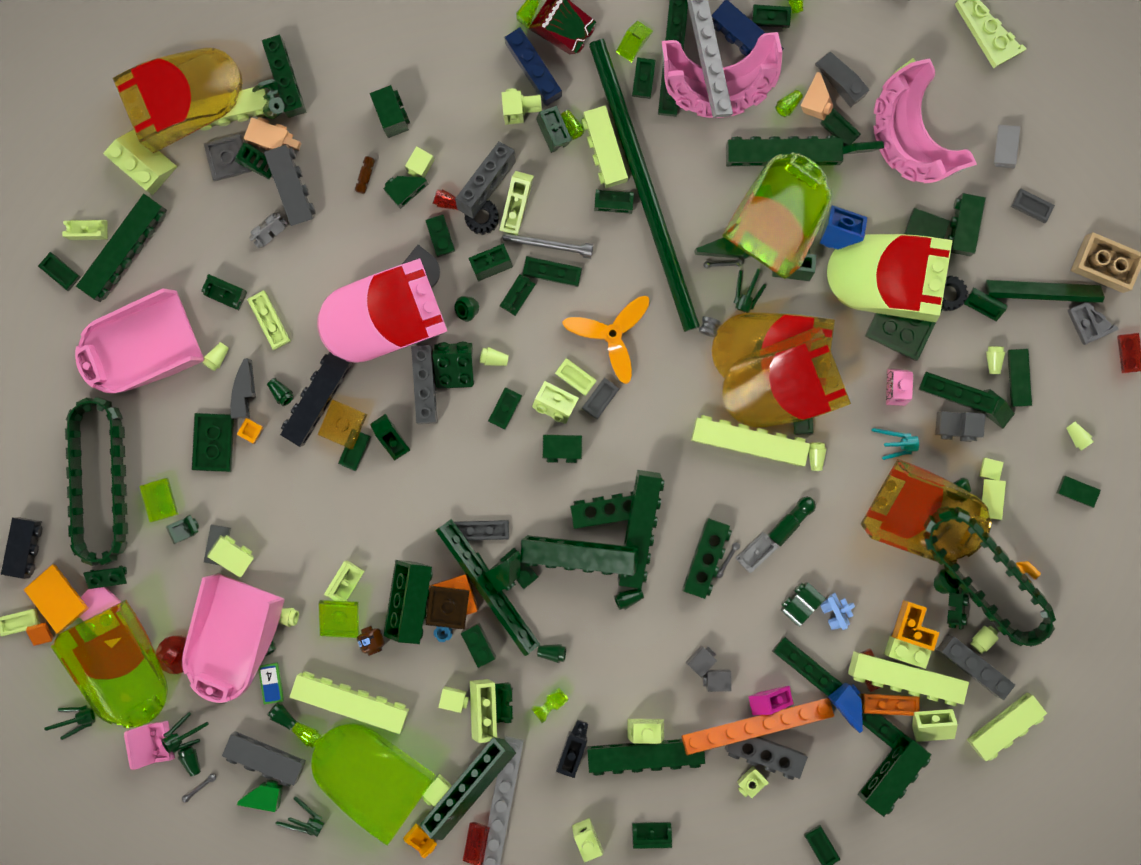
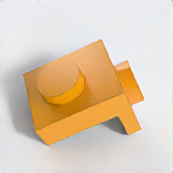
[403,823,437,859]

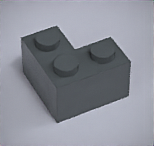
[935,411,986,442]

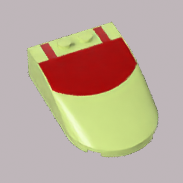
[827,234,953,322]

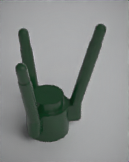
[733,268,767,313]
[44,705,95,740]
[161,712,209,753]
[275,797,324,837]

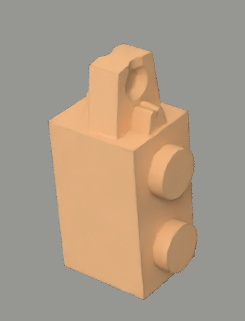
[244,117,301,151]

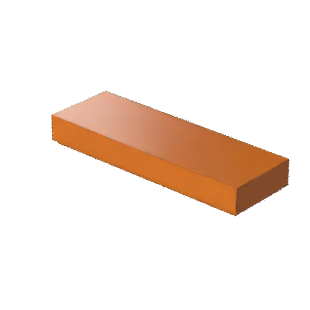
[861,694,920,716]

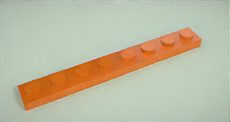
[681,698,835,755]

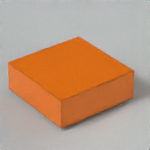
[26,622,53,646]

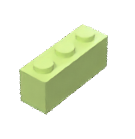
[470,679,497,743]

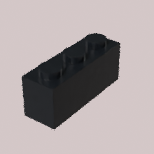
[1,517,43,579]

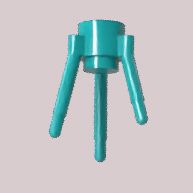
[872,428,919,460]

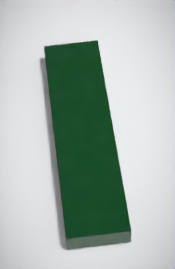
[919,372,1000,416]

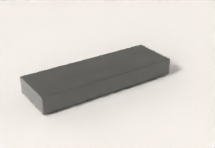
[454,520,509,541]

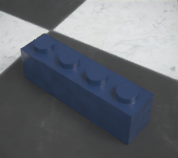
[711,0,784,56]
[504,27,562,107]

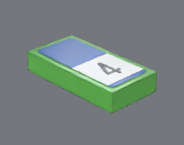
[258,662,284,704]

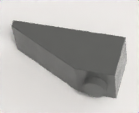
[815,52,870,108]

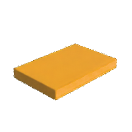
[23,564,89,634]

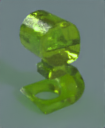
[531,687,569,723]

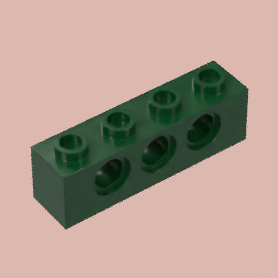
[262,34,307,118]
[570,491,633,529]
[682,518,732,599]

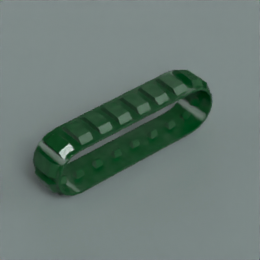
[65,397,128,566]
[923,506,1056,647]

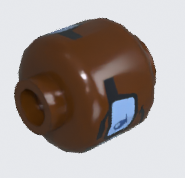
[357,626,385,656]

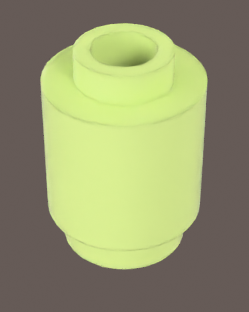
[970,625,999,654]

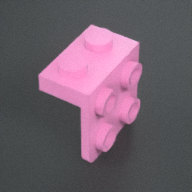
[124,721,175,770]

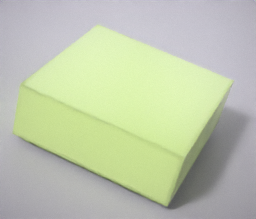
[979,458,1004,481]

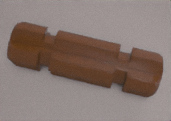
[355,156,375,194]

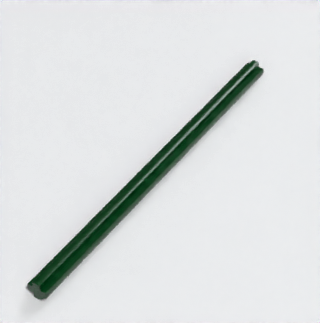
[589,39,700,332]

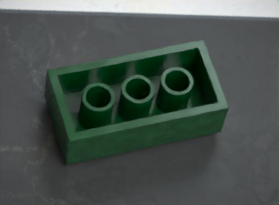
[383,560,433,644]
[857,734,932,817]

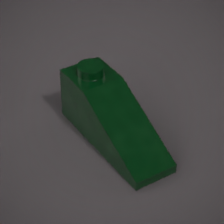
[694,232,758,259]

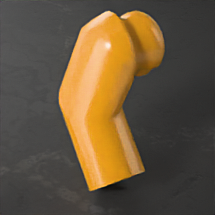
[1016,561,1041,580]

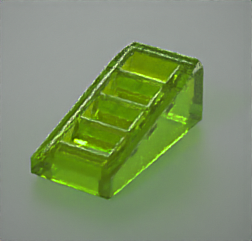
[516,0,540,28]

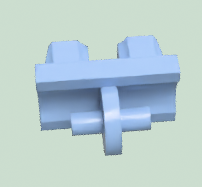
[820,593,855,630]

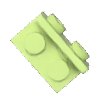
[532,381,579,424]

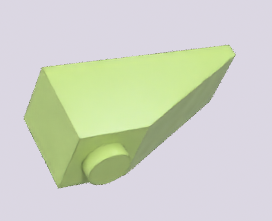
[499,171,534,235]

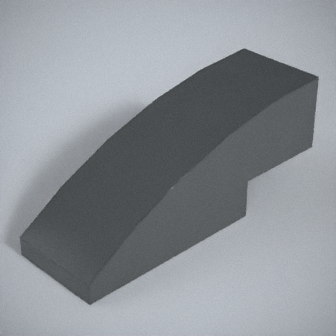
[230,358,256,419]

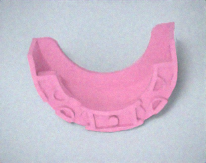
[662,32,782,118]
[873,58,977,183]

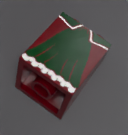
[528,0,596,55]

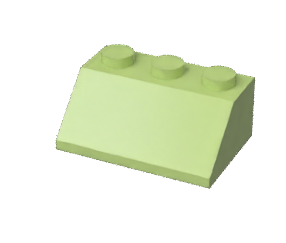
[103,130,177,195]

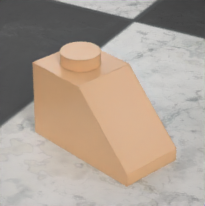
[801,72,833,120]

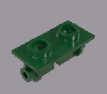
[500,274,536,316]
[83,565,127,589]
[947,590,969,629]
[495,682,513,723]

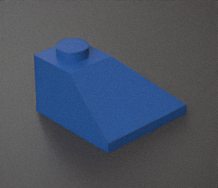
[820,205,868,250]
[828,682,863,733]

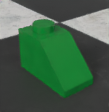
[237,780,283,812]

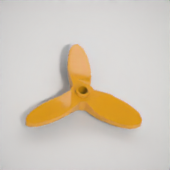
[562,296,649,384]

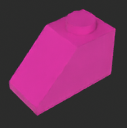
[748,686,794,715]

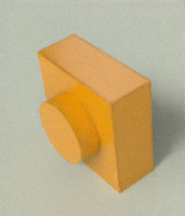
[237,418,264,444]

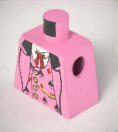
[886,369,913,406]

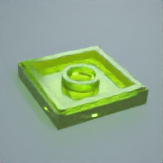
[319,600,359,638]

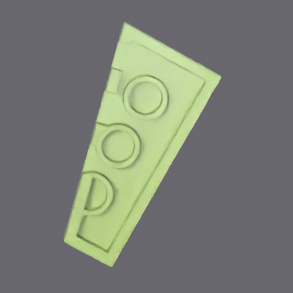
[955,0,1027,69]

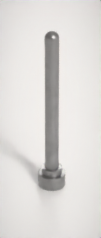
[502,233,593,259]

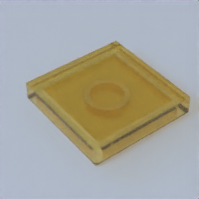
[317,399,367,449]

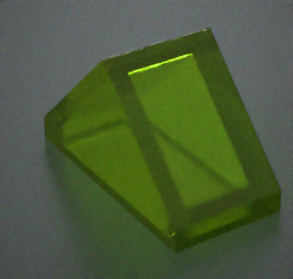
[616,20,653,63]

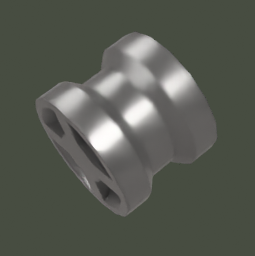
[698,316,721,337]

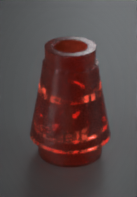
[432,189,457,210]

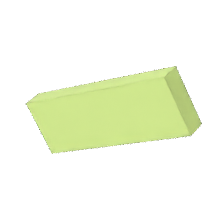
[247,290,291,350]

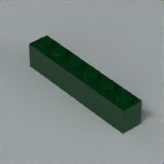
[726,136,843,166]
[76,193,167,302]
[617,470,664,589]
[521,535,639,577]
[420,737,516,840]
[587,739,705,776]

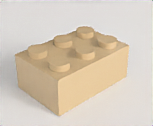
[1071,232,1141,293]

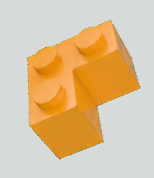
[892,600,940,651]

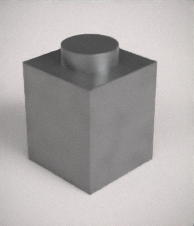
[686,645,717,678]
[703,669,732,692]

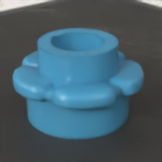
[434,626,453,642]

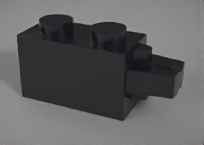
[556,719,588,778]

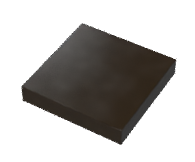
[426,585,470,630]

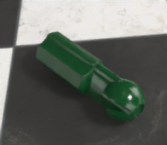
[768,496,816,547]

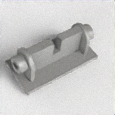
[250,213,288,248]

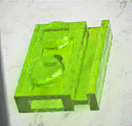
[139,478,179,523]

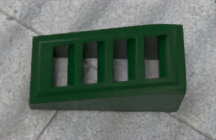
[235,142,272,180]

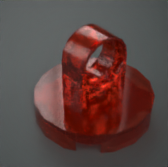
[156,635,187,674]

